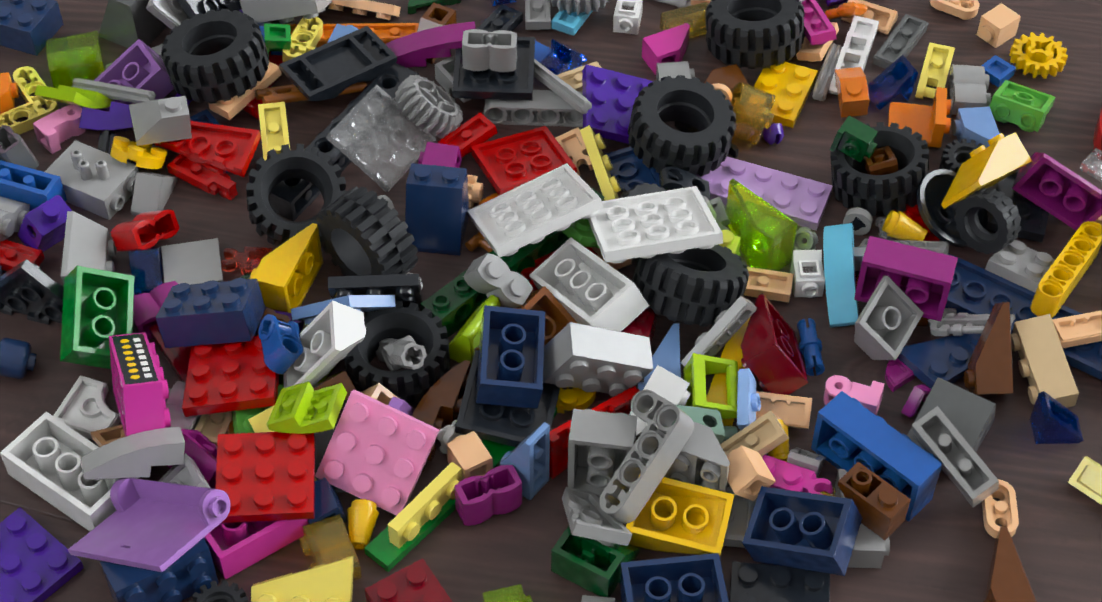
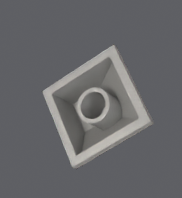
[129,96,192,146]
[854,276,924,360]

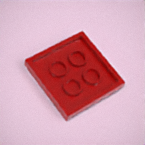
[471,126,577,195]
[182,335,280,417]
[215,432,315,523]

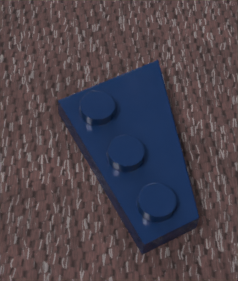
[604,146,659,193]
[898,333,982,389]

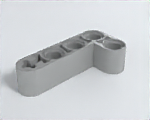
[599,389,694,524]

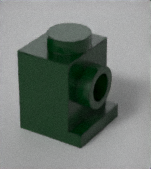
[830,116,878,162]

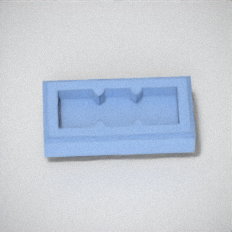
[737,368,761,431]

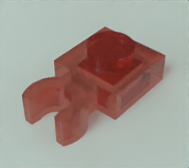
[221,246,273,276]

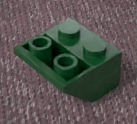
[551,526,640,597]

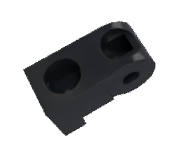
[659,166,711,201]

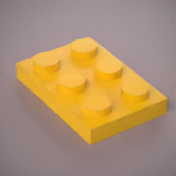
[743,61,818,128]

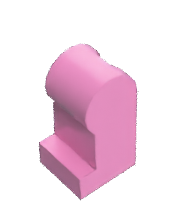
[33,105,86,154]
[823,375,885,415]

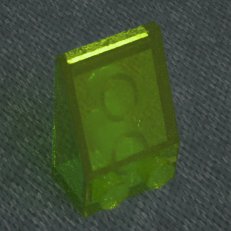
[46,31,105,89]
[726,179,797,271]

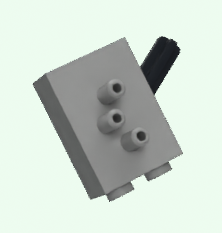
[45,130,139,220]

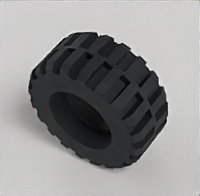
[705,0,804,69]
[161,9,269,104]
[628,75,736,177]
[632,244,749,327]

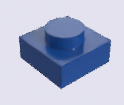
[981,55,1016,87]

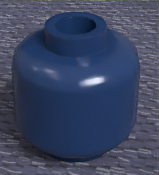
[0,338,37,379]

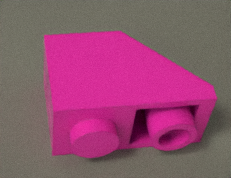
[642,23,690,75]

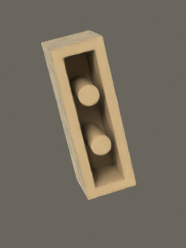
[1011,314,1079,414]

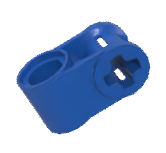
[258,314,304,374]

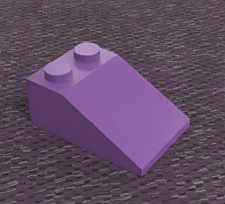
[94,39,174,112]

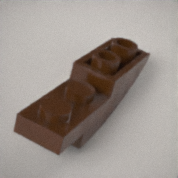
[412,360,471,472]

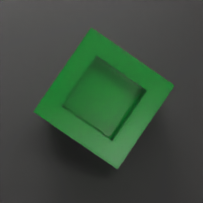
[263,23,291,61]

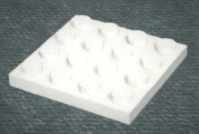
[467,163,604,258]
[587,186,723,264]

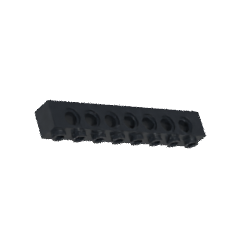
[268,63,419,222]

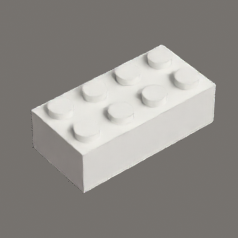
[529,237,649,332]
[0,412,138,531]

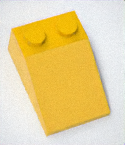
[941,132,1032,209]
[250,223,323,313]
[626,474,735,557]

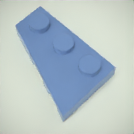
[291,295,396,325]

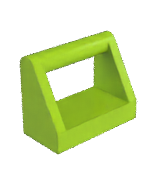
[449,295,500,365]
[683,353,738,419]

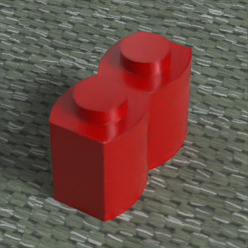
[110,209,180,252]

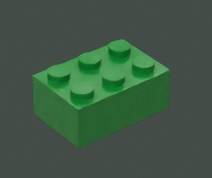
[60,265,134,369]

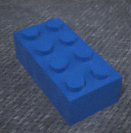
[811,391,943,522]

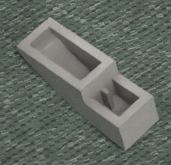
[81,427,185,480]

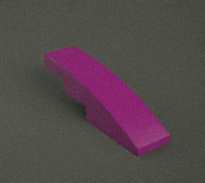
[385,21,476,68]

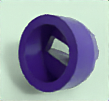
[761,123,784,145]

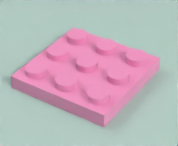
[315,390,440,516]

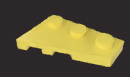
[251,555,354,602]

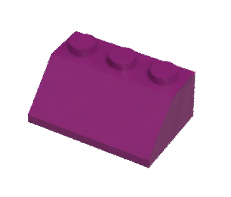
[1012,152,1102,231]

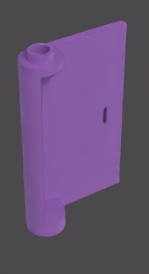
[68,478,231,572]

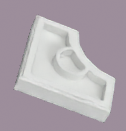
[53,375,121,440]

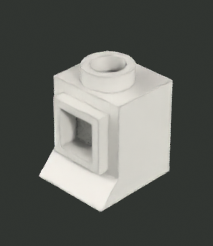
[613,0,643,35]
[790,250,825,298]

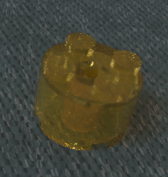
[731,82,775,145]

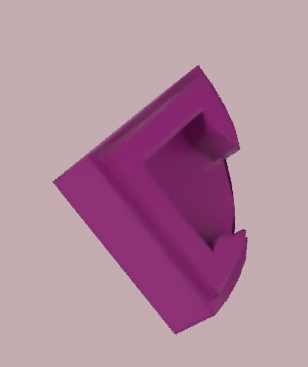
[885,358,915,392]
[901,384,931,418]

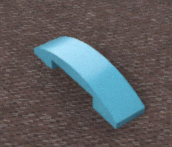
[823,223,859,328]

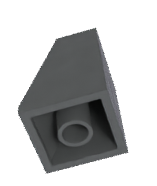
[99,0,167,48]
[907,377,995,473]

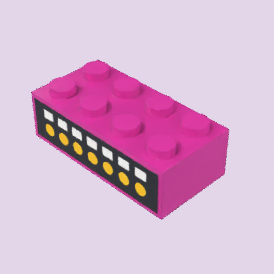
[109,332,171,437]

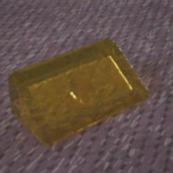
[660,2,708,38]

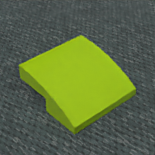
[34,85,115,109]
[267,381,347,434]

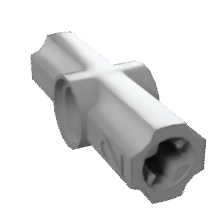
[375,335,427,371]

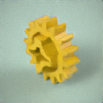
[1009,32,1068,79]

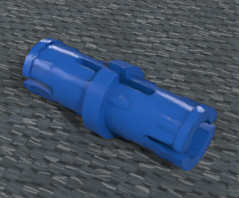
[797,318,825,376]

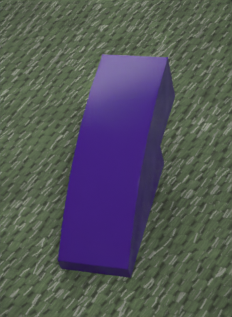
[79,101,134,132]

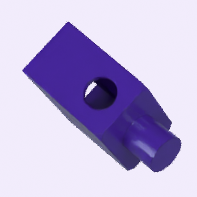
[17,195,72,252]

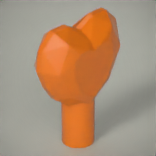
[825,2,868,20]

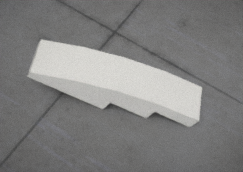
[828,15,879,95]

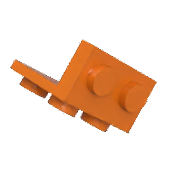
[888,87,951,148]

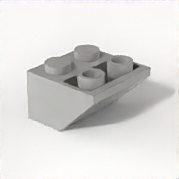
[665,422,730,492]

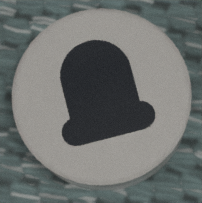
[843,207,873,236]

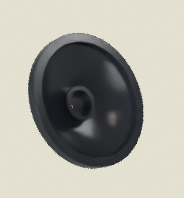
[917,169,988,248]

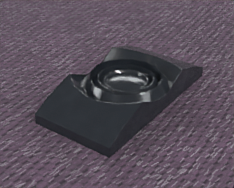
[279,26,397,101]

